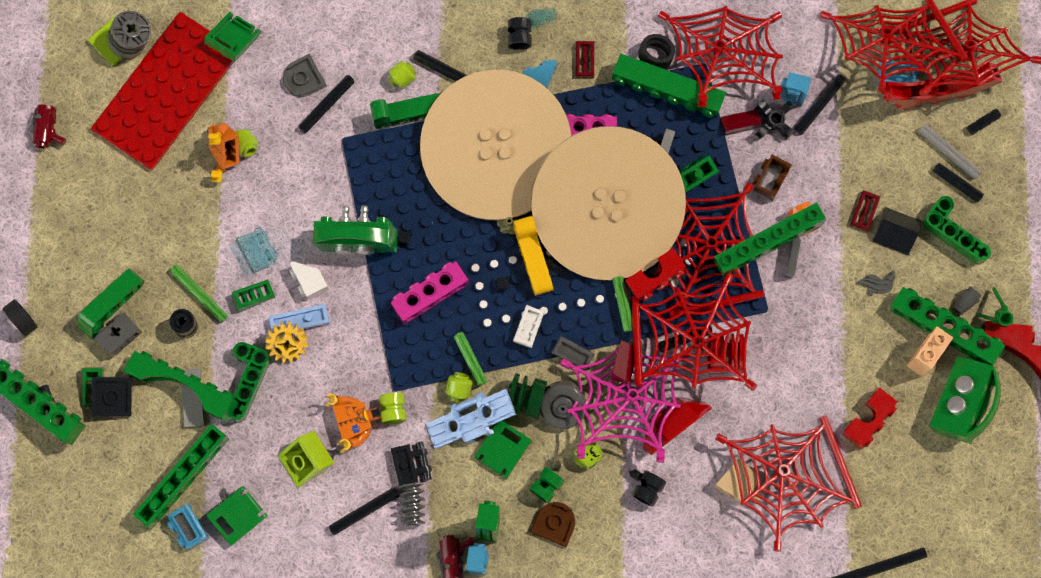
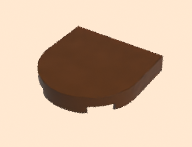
[530,502,575,548]

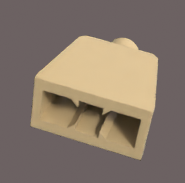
[714,457,763,505]

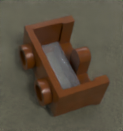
[752,154,792,201]

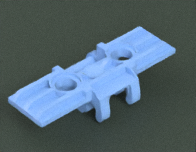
[426,389,516,449]

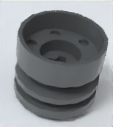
[107,11,151,59]

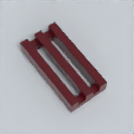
[576,41,594,78]
[850,190,881,232]

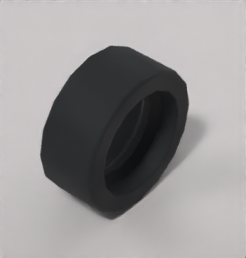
[638,34,676,69]
[2,299,38,336]

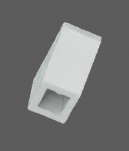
[289,262,329,300]

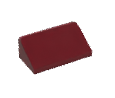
[720,109,762,135]
[611,340,634,384]

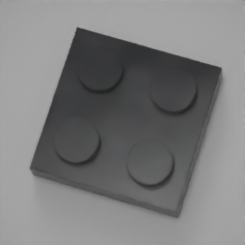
[92,377,132,416]

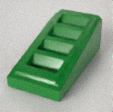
[231,280,275,313]
[82,367,104,407]

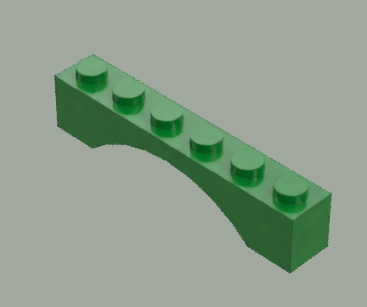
[123,350,238,423]

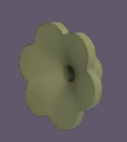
[497,217,518,235]

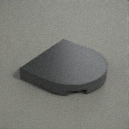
[283,54,327,97]

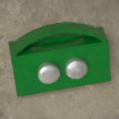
[313,205,398,255]
[929,355,1001,444]

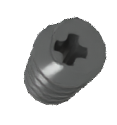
[400,484,425,525]

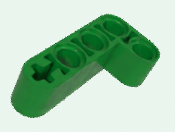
[370,93,441,129]
[923,196,991,265]
[77,269,145,340]
[230,342,270,423]

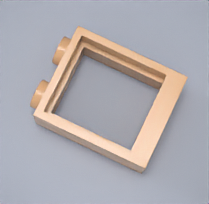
[906,327,953,377]

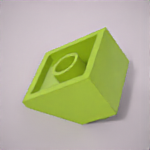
[278,431,334,488]

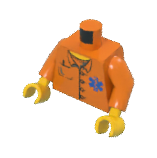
[207,123,240,182]
[324,393,381,453]

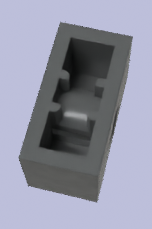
[95,312,142,358]

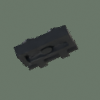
[391,441,432,487]

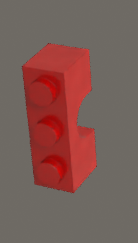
[625,248,688,301]
[841,387,898,449]

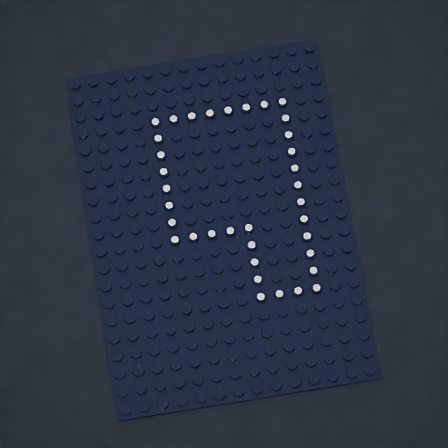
[342,63,768,391]

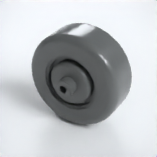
[540,381,586,429]

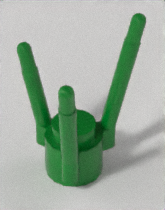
[976,287,1014,326]

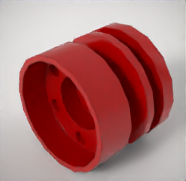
[708,333,747,374]

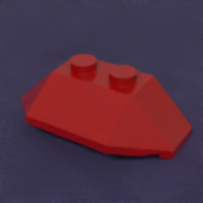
[643,398,712,455]

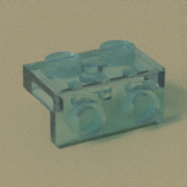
[235,226,277,273]

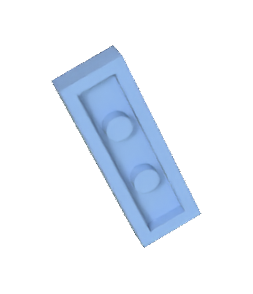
[269,304,330,334]

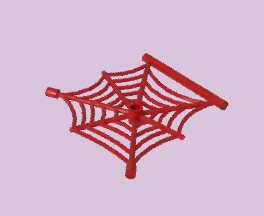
[820,0,969,92]
[892,0,1041,97]
[654,182,765,318]
[631,274,757,391]
[715,415,862,552]

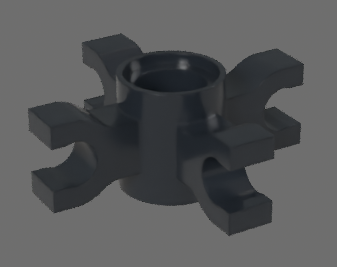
[754,100,795,140]

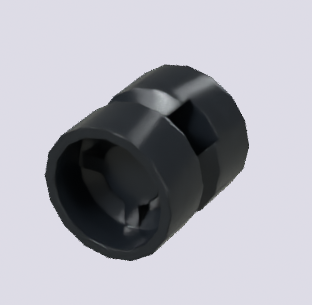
[507,17,532,50]
[169,309,198,338]
[631,471,667,507]

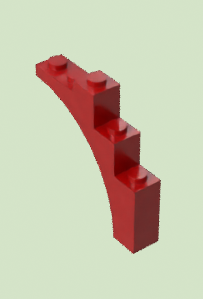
[882,62,1002,110]
[982,321,1041,380]

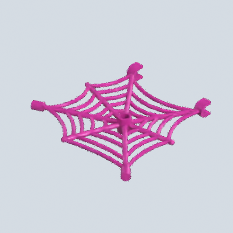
[560,348,689,463]

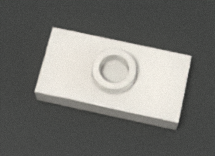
[513,305,544,348]

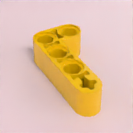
[513,216,554,296]

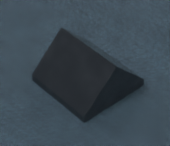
[873,207,921,255]

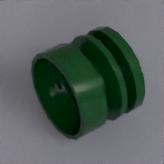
[508,373,548,421]

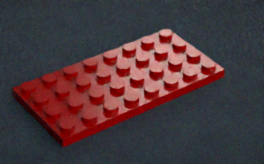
[91,12,234,171]

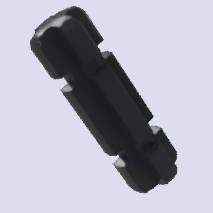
[967,109,1001,135]

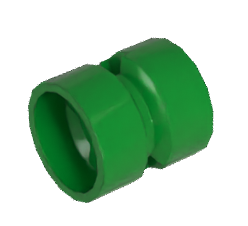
[528,467,565,504]

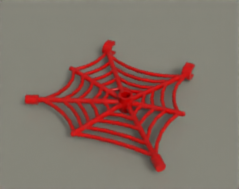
[658,6,783,108]

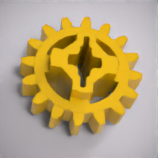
[265,321,308,363]

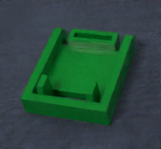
[204,12,261,62]
[474,421,532,480]
[206,486,268,546]

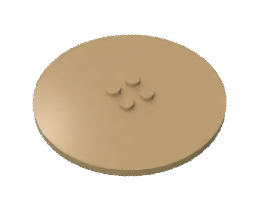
[420,70,571,221]
[531,126,686,280]

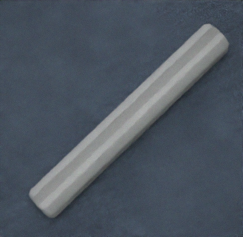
[919,124,981,179]

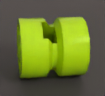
[379,393,407,424]

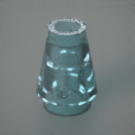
[528,8,557,27]

